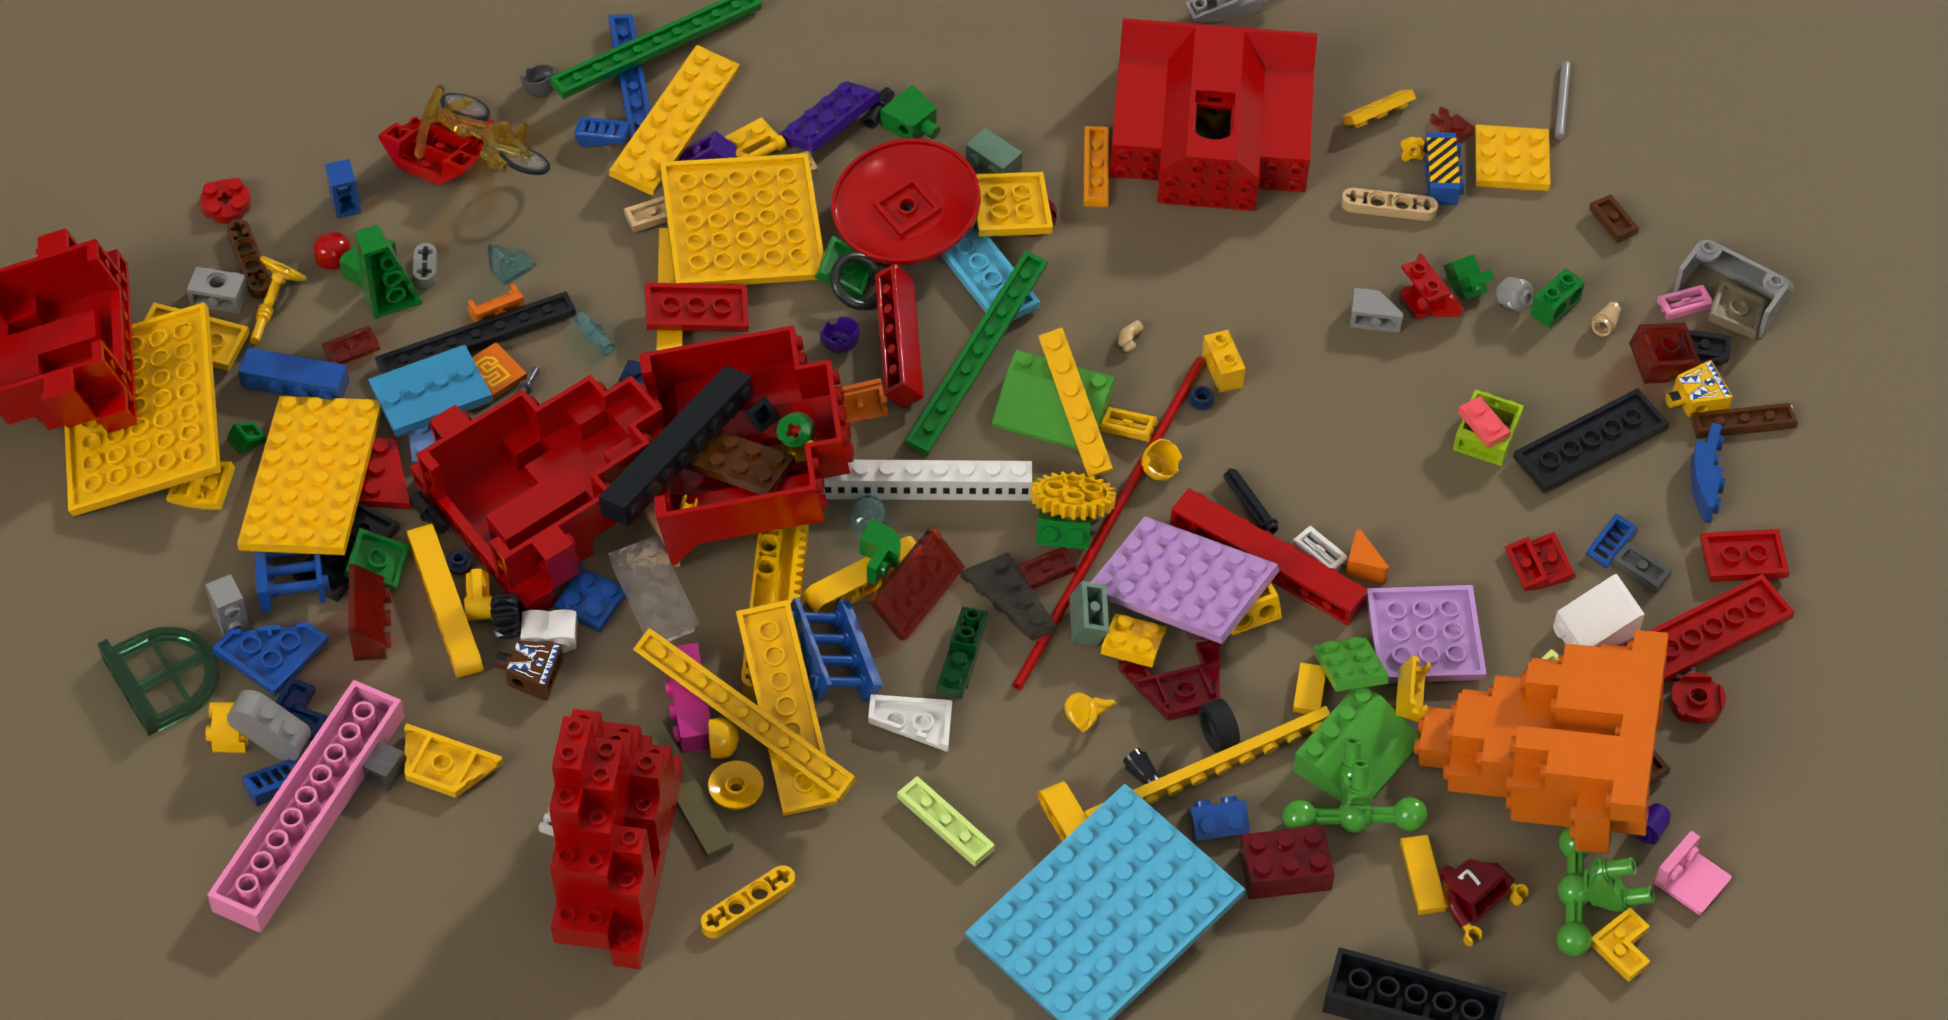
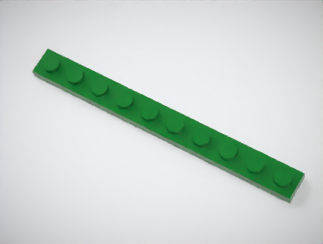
[549,0,762,99]
[905,250,1048,457]

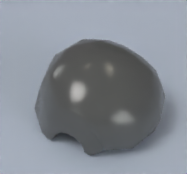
[520,64,558,97]

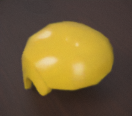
[1142,439,1182,481]
[708,717,739,759]

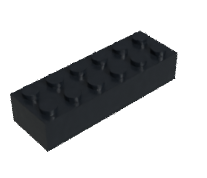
[1322,947,1507,1020]

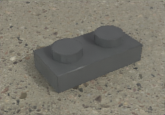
[1612,542,1672,593]

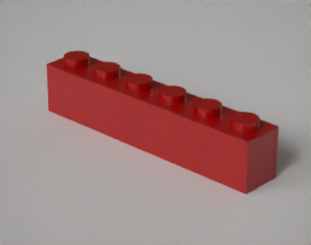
[875,263,924,408]

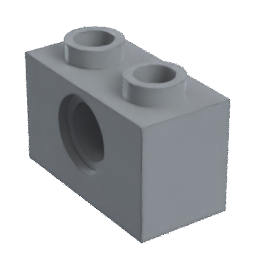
[187,266,248,314]
[205,574,250,636]

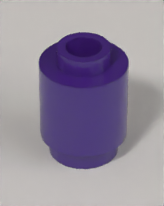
[1636,803,1671,844]

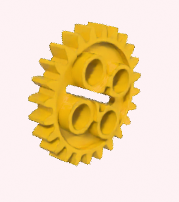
[1030,471,1116,520]

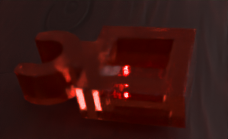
[1430,107,1475,143]

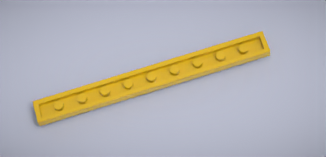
[633,628,858,801]
[1085,706,1331,818]

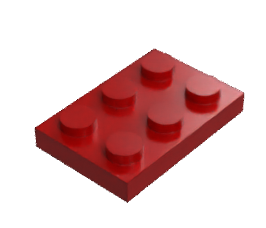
[1700,529,1790,582]

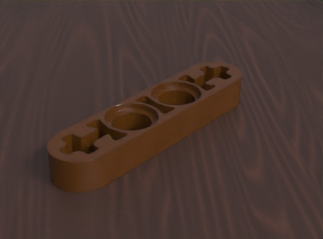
[227,219,271,299]

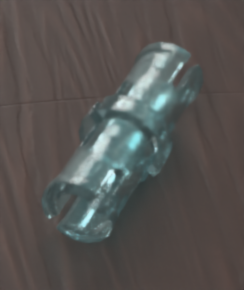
[573,311,616,356]

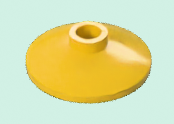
[708,761,764,810]

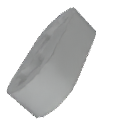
[413,243,438,288]

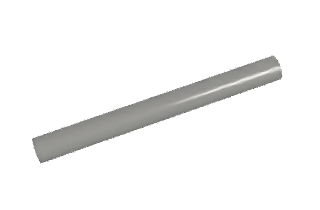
[1555,61,1571,139]

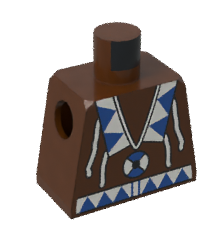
[495,641,563,701]

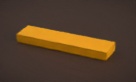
[1083,126,1109,207]

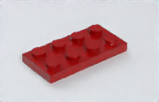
[644,282,749,332]

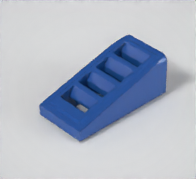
[574,117,631,147]
[1585,513,1638,568]
[241,759,296,807]

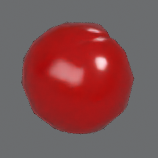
[313,232,351,269]

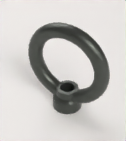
[830,252,890,310]

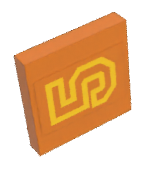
[472,342,527,405]

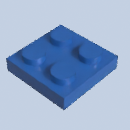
[554,567,628,633]

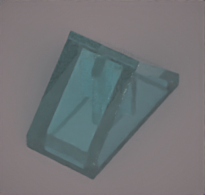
[487,244,536,285]

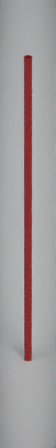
[1012,357,1205,690]

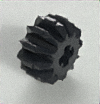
[490,593,522,640]

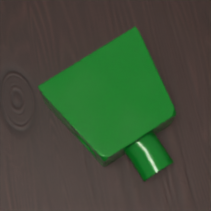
[880,85,941,139]

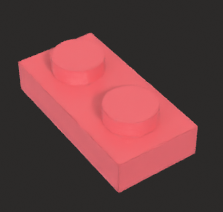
[1458,396,1511,448]

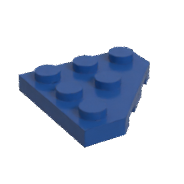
[212,622,329,697]

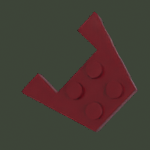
[1119,640,1220,721]

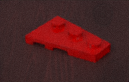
[359,437,411,510]

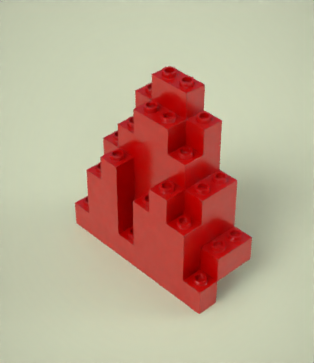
[0,228,137,433]
[410,374,664,612]
[549,709,684,969]

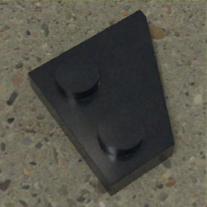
[1675,329,1731,377]

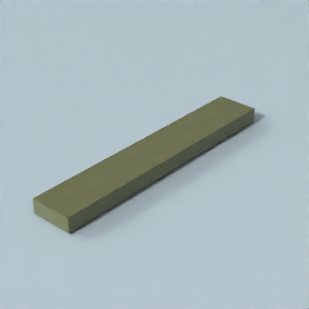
[641,717,733,859]

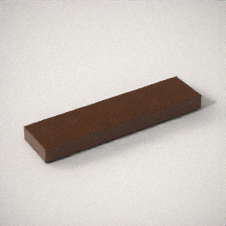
[1690,403,1798,439]

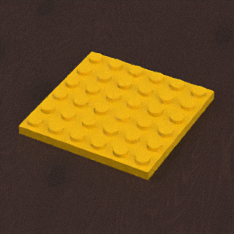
[660,153,824,285]

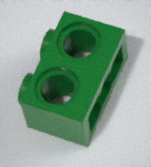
[1530,268,1585,329]

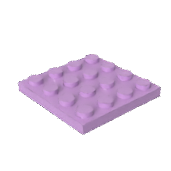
[1366,585,1486,683]

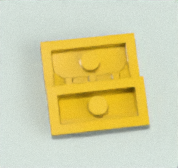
[166,461,235,510]

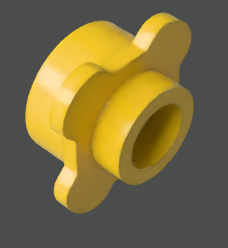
[1400,137,1425,161]

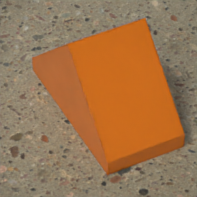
[1345,529,1389,584]

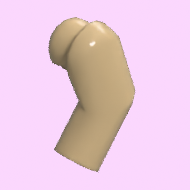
[1118,320,1144,352]

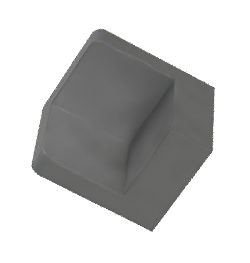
[362,742,405,791]

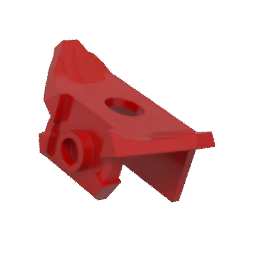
[1399,253,1464,319]

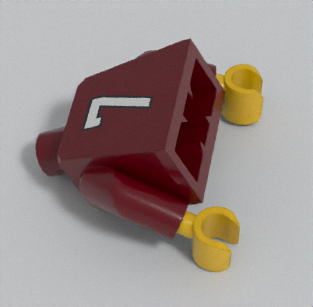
[1440,859,1529,947]

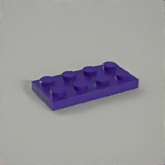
[779,81,881,153]

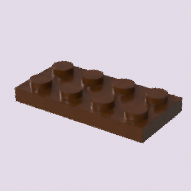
[684,431,796,495]

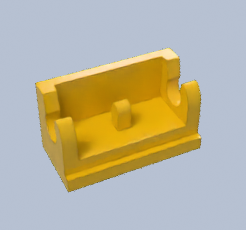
[1395,655,1431,722]

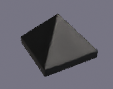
[745,397,780,434]

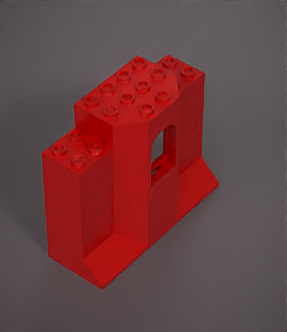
[1109,18,1318,211]
[639,325,855,566]

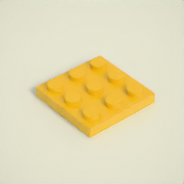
[1475,125,1550,191]
[976,172,1053,237]

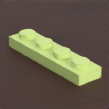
[897,776,995,867]

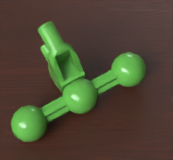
[1282,737,1428,833]
[1556,827,1655,957]

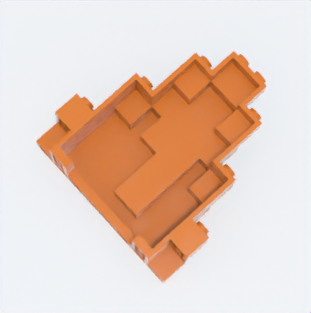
[1414,630,1668,854]

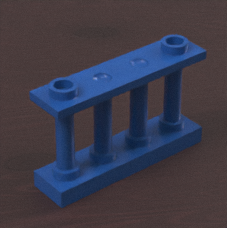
[254,551,330,612]
[790,598,883,702]

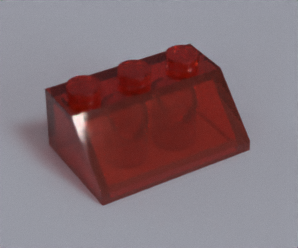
[348,563,392,661]

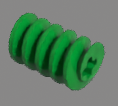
[777,412,815,447]

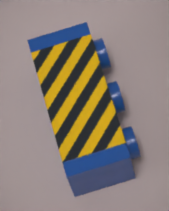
[1424,132,1464,205]

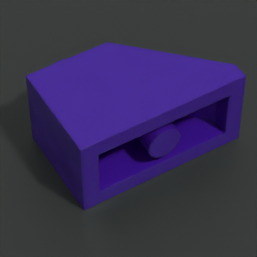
[680,130,737,161]

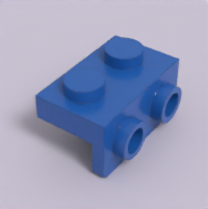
[1187,795,1250,841]

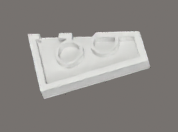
[868,694,952,752]

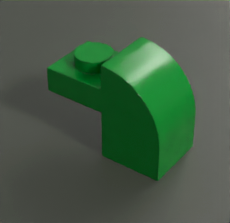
[1443,254,1494,300]
[860,519,901,585]

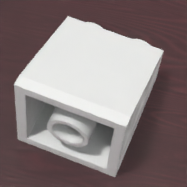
[1553,574,1645,647]

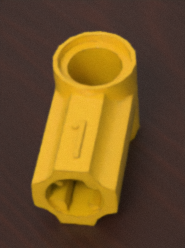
[464,569,492,621]

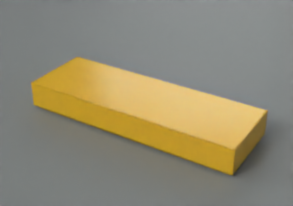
[1400,835,1447,915]

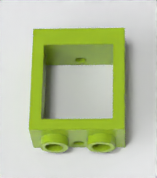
[1453,389,1524,467]

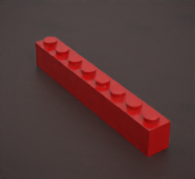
[1170,488,1368,626]

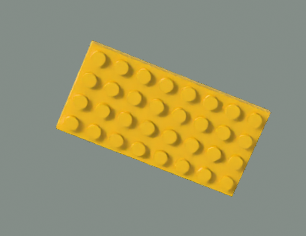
[237,396,382,555]

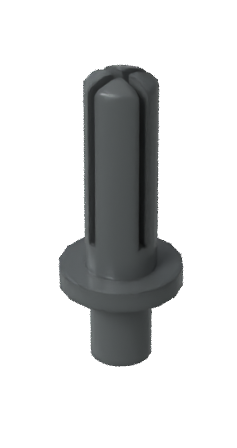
[518,367,540,394]

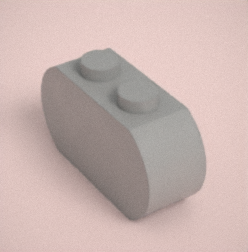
[227,690,311,761]

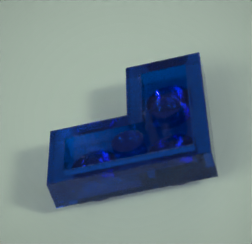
[275,677,327,741]

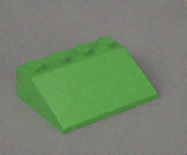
[992,350,1114,451]
[1293,687,1421,803]

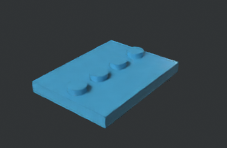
[368,345,493,437]

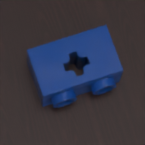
[325,159,361,219]

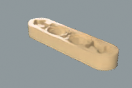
[1341,188,1438,221]

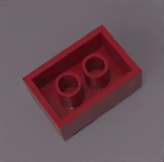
[1239,825,1335,900]

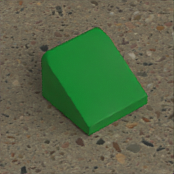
[227,422,267,454]

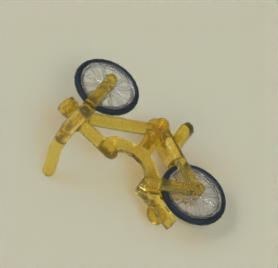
[414,85,550,175]

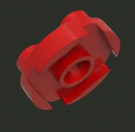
[200,178,251,224]
[1670,672,1726,724]

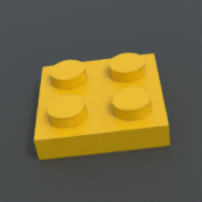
[1100,613,1167,668]

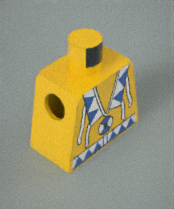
[1665,360,1733,418]

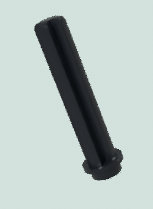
[1223,468,1279,535]

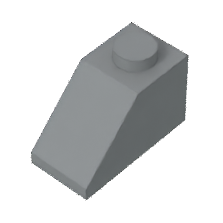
[1350,288,1403,333]

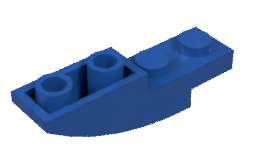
[1690,423,1726,523]

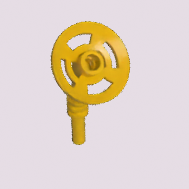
[250,256,307,345]

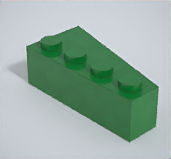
[354,225,423,319]

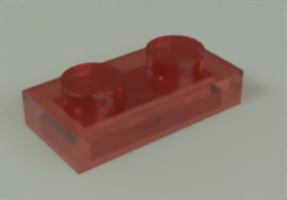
[322,326,380,364]
[1017,547,1077,590]

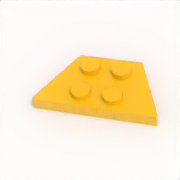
[404,723,503,798]

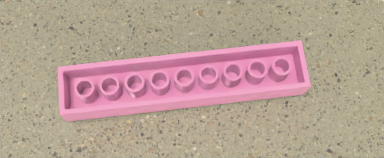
[207,680,405,933]

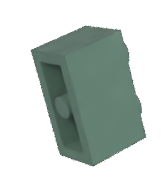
[965,128,1022,174]
[1069,581,1109,647]

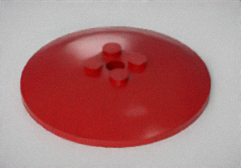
[831,138,981,265]

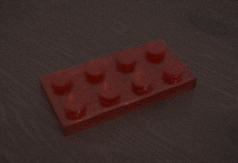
[868,528,965,640]

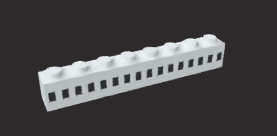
[822,460,1032,501]

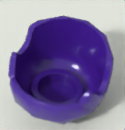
[820,316,860,353]

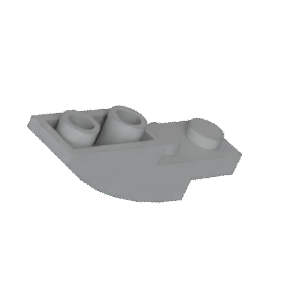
[1185,0,1271,23]

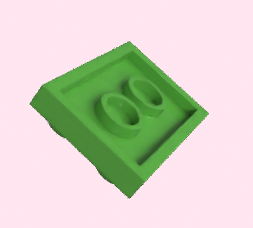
[1314,637,1389,692]

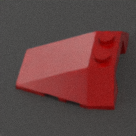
[378,104,494,186]

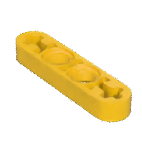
[701,865,795,938]

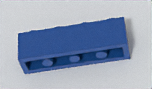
[238,347,350,400]

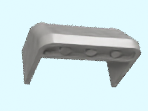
[1673,240,1794,339]

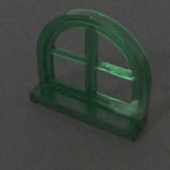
[97,627,219,737]

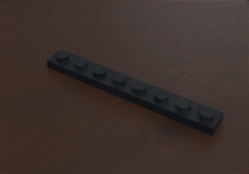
[375,291,576,374]

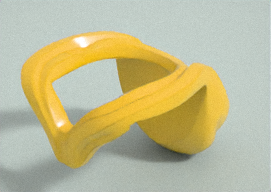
[1064,692,1116,733]

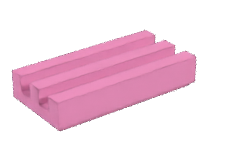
[1656,284,1713,321]

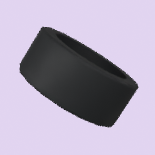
[1198,698,1240,753]

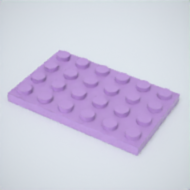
[1091,516,1279,644]

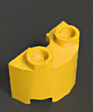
[205,702,248,753]

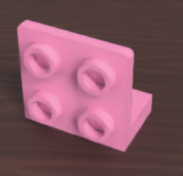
[1654,831,1732,915]

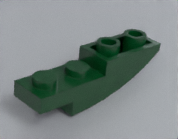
[936,606,988,699]

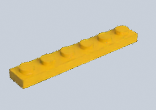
[1038,327,1113,477]

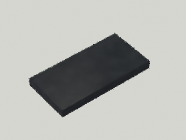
[293,502,400,602]

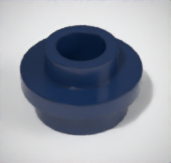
[1189,386,1215,410]
[446,550,473,575]

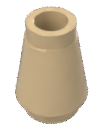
[1592,302,1621,337]

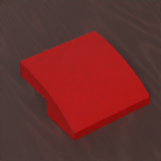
[1504,531,1576,591]

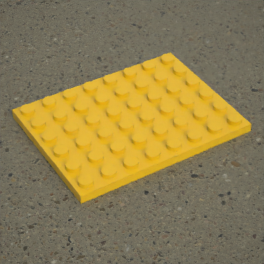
[64,302,221,517]

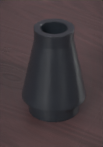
[1123,748,1160,785]

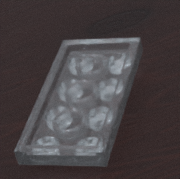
[608,535,700,641]

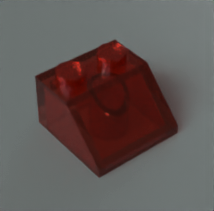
[1629,322,1701,384]

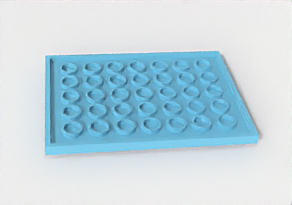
[965,784,1246,1020]

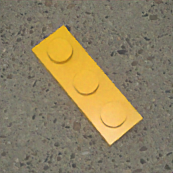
[1341,90,1416,128]

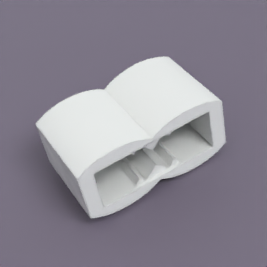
[520,609,578,653]

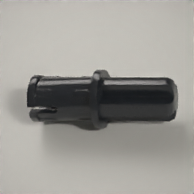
[862,87,895,129]
[409,491,450,534]

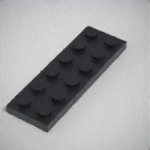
[1513,388,1669,493]

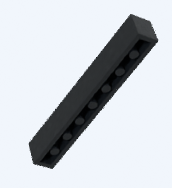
[599,365,754,527]

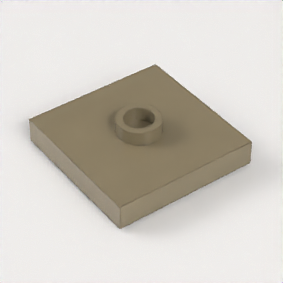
[1707,280,1768,340]

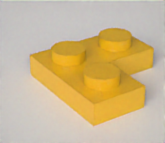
[1591,907,1651,982]

